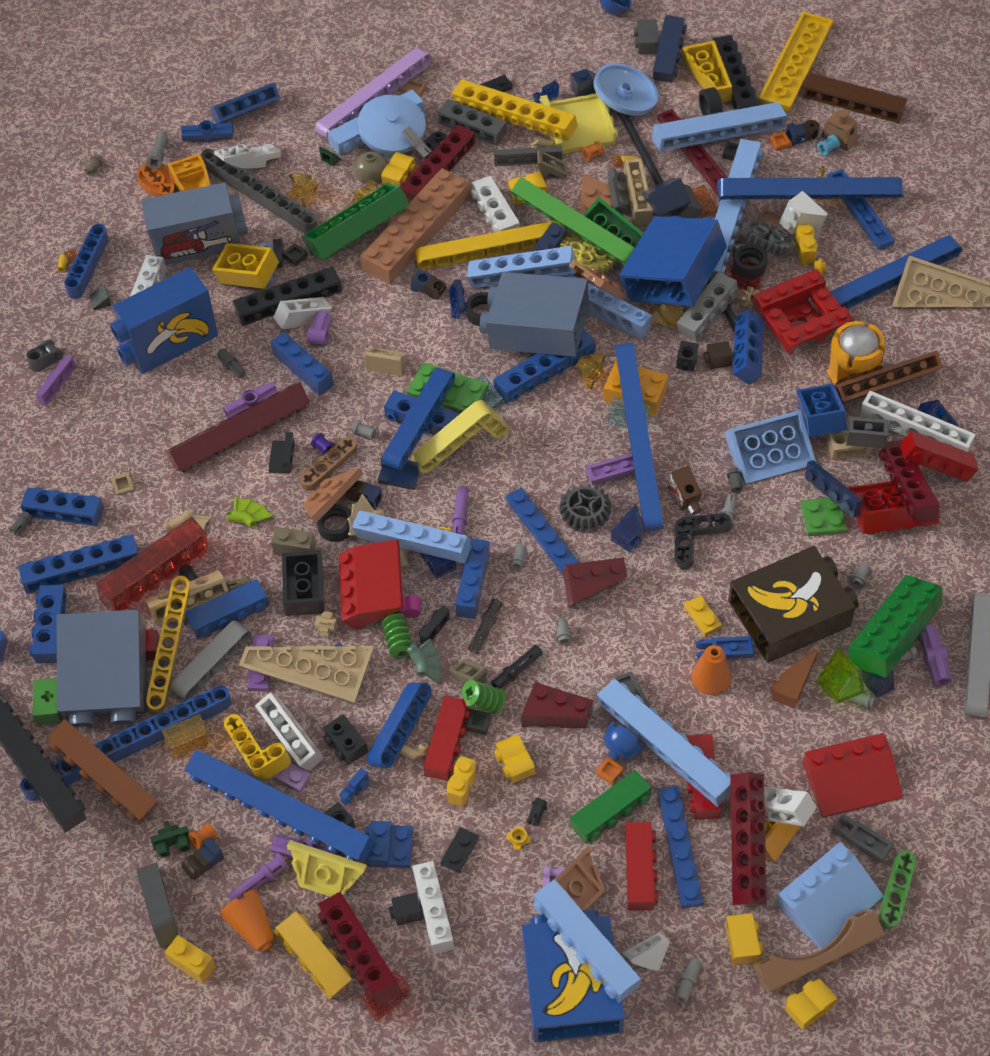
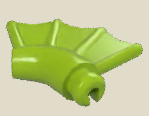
[226,497,273,528]

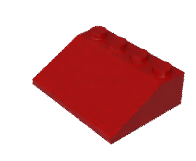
[847,481,940,535]
[339,540,404,630]
[802,733,903,818]

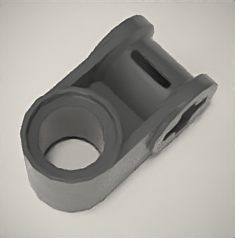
[26,339,63,372]

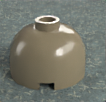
[355,151,388,185]

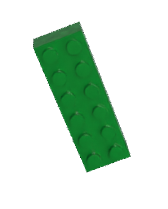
[301,183,409,260]
[848,575,943,678]

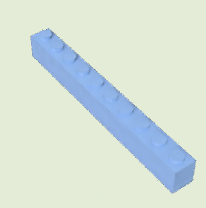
[708,139,763,281]

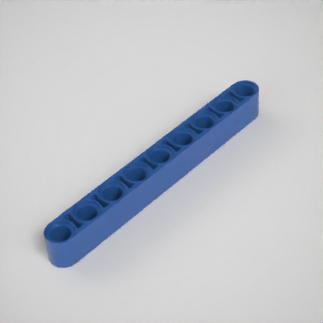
[830,235,962,309]

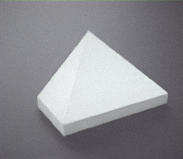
[622,932,670,971]

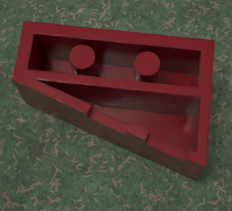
[562,557,627,608]
[521,682,593,728]

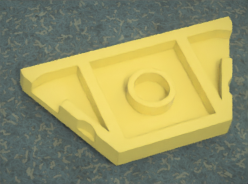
[287,840,367,897]

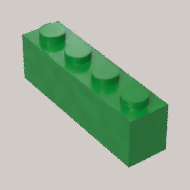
[570,770,652,844]

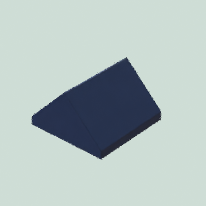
[642,178,690,217]

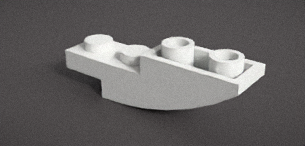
[214,144,281,169]

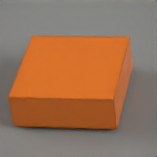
[769,132,792,151]
[595,757,625,785]

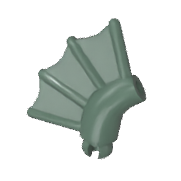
[407,639,443,684]

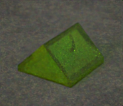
[816,648,865,703]

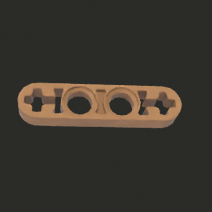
[300,437,357,490]

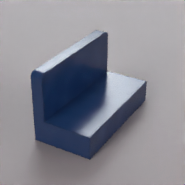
[378,456,419,490]

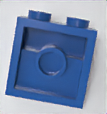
[365,821,413,868]

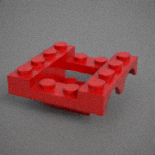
[753,269,854,355]

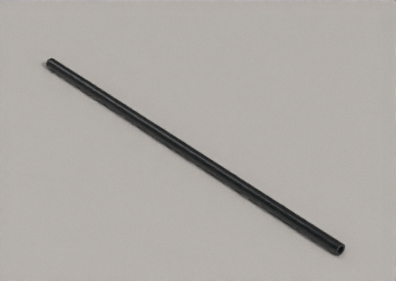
[617,111,736,333]

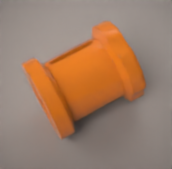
[581,141,604,161]
[188,823,217,850]

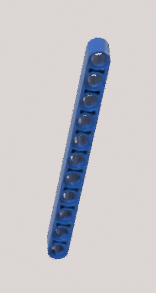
[717,177,904,200]
[615,342,664,532]
[20,685,232,801]

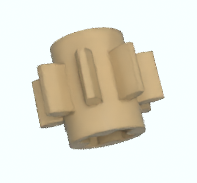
[738,286,760,310]
[315,611,338,637]

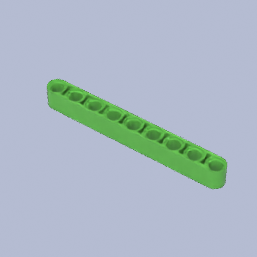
[510,177,635,266]

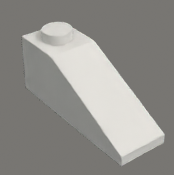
[273,297,333,329]

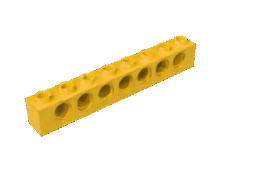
[451,79,578,141]

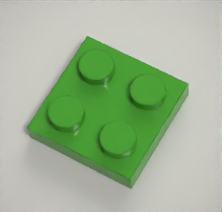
[801,498,846,536]

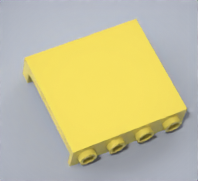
[540,93,618,154]

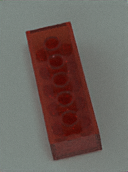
[96,517,208,611]

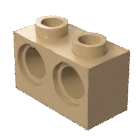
[827,430,871,460]

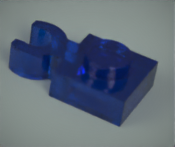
[533,80,559,104]

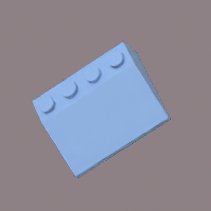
[724,410,816,484]
[776,842,884,950]

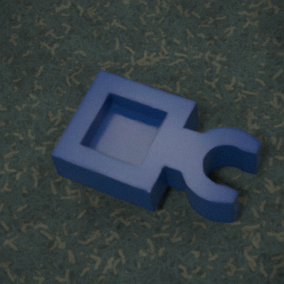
[339,768,369,805]

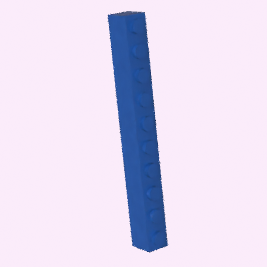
[184,749,376,863]

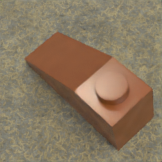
[770,649,818,709]

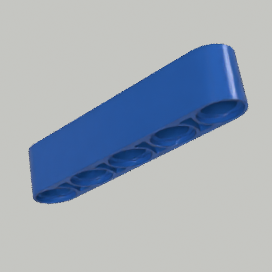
[64,224,109,299]
[367,682,432,768]

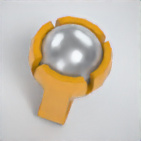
[827,321,886,385]

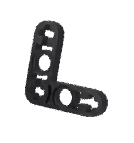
[675,513,733,570]

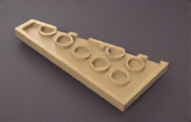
[891,256,990,308]
[239,646,374,704]

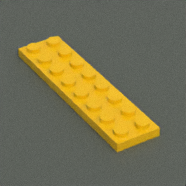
[758,11,834,112]

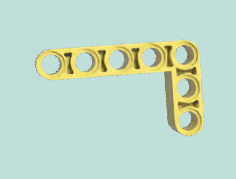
[412,400,509,473]

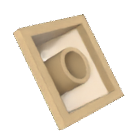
[365,347,409,376]

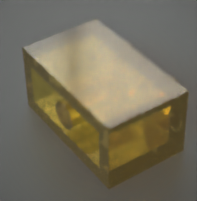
[161,714,211,759]

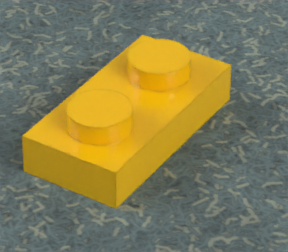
[684,595,722,637]

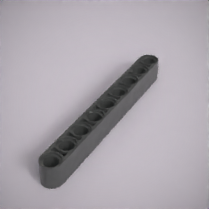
[201,149,318,234]

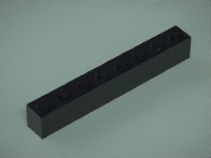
[0,698,87,833]

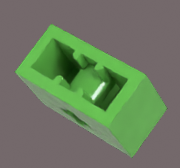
[33,678,61,725]

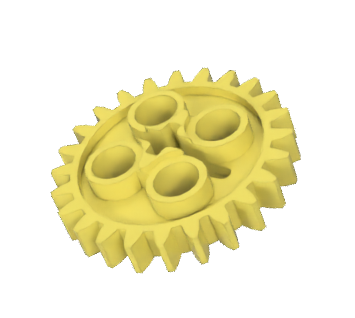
[560,234,615,275]

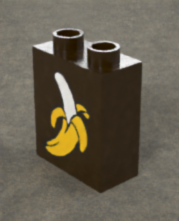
[728,545,859,663]

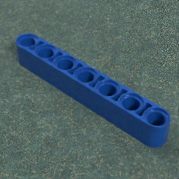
[382,367,455,470]

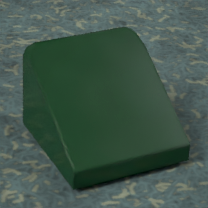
[319,147,341,166]

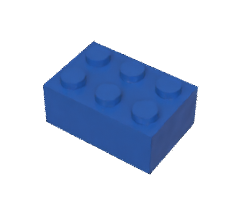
[796,383,847,437]

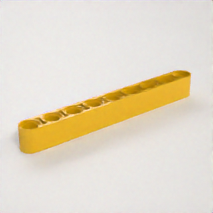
[414,221,570,270]

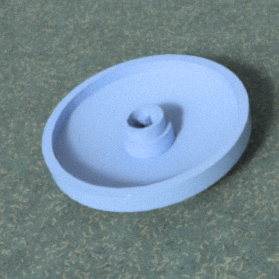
[594,63,658,116]
[358,95,426,155]

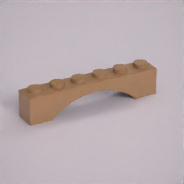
[752,908,885,992]

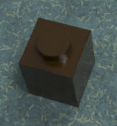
[704,341,733,369]

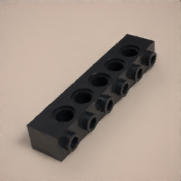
[712,35,760,110]
[233,266,342,326]

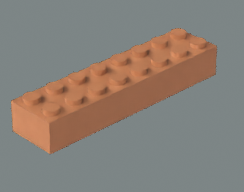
[360,169,471,284]

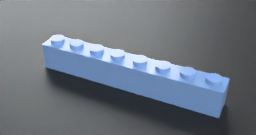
[652,102,787,152]
[597,679,731,807]

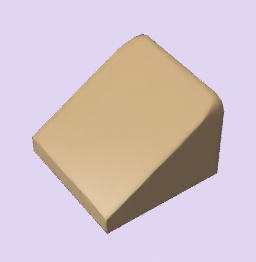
[111,472,134,495]

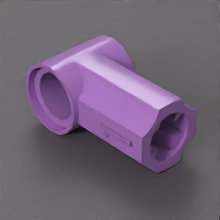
[307,310,332,346]

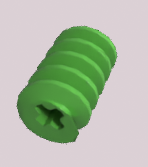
[381,613,413,658]
[461,680,506,714]

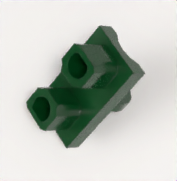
[150,821,190,858]

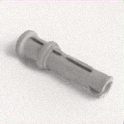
[146,131,168,169]

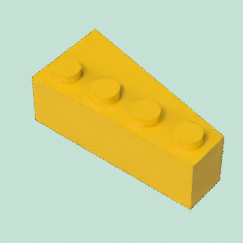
[682,41,732,103]
[274,911,352,1000]

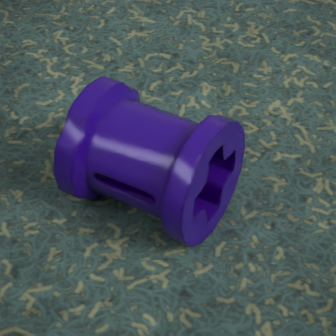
[311,433,336,455]

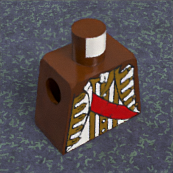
[667,465,702,515]

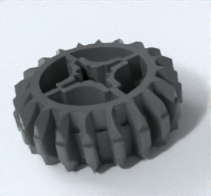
[560,483,611,533]

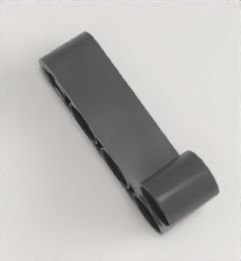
[136,862,179,948]

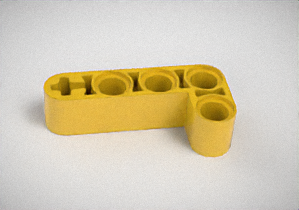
[223,714,291,781]

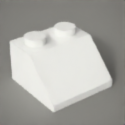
[779,191,828,237]

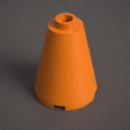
[691,645,732,695]
[220,889,275,953]

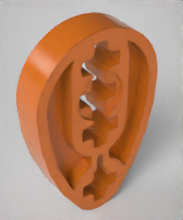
[137,164,176,197]

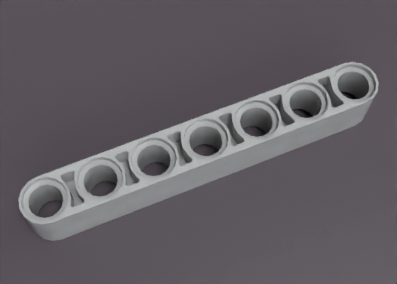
[964,593,990,718]

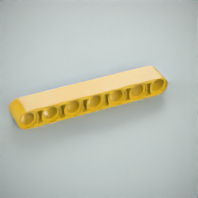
[146,576,190,714]

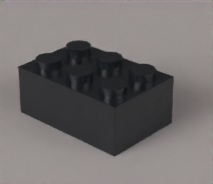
[282,550,325,616]

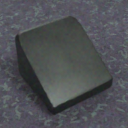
[89,285,111,310]

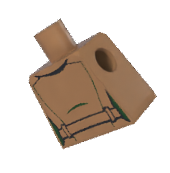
[821,110,857,151]

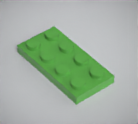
[407,362,489,413]

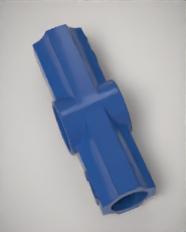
[181,120,234,142]

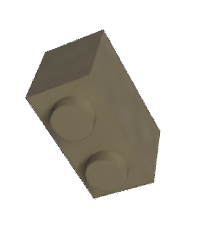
[271,527,316,556]

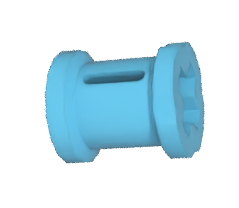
[817,134,840,156]

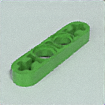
[878,850,916,930]

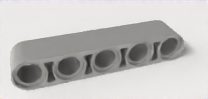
[170,620,251,701]

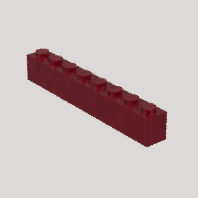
[166,382,310,472]

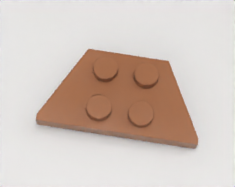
[580,175,613,215]
[569,260,626,300]
[303,468,363,523]
[555,846,605,910]

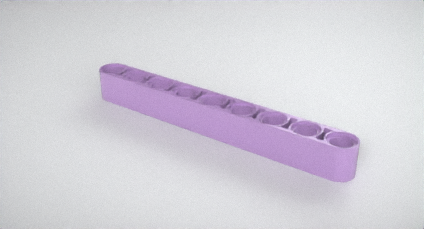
[315,48,432,139]

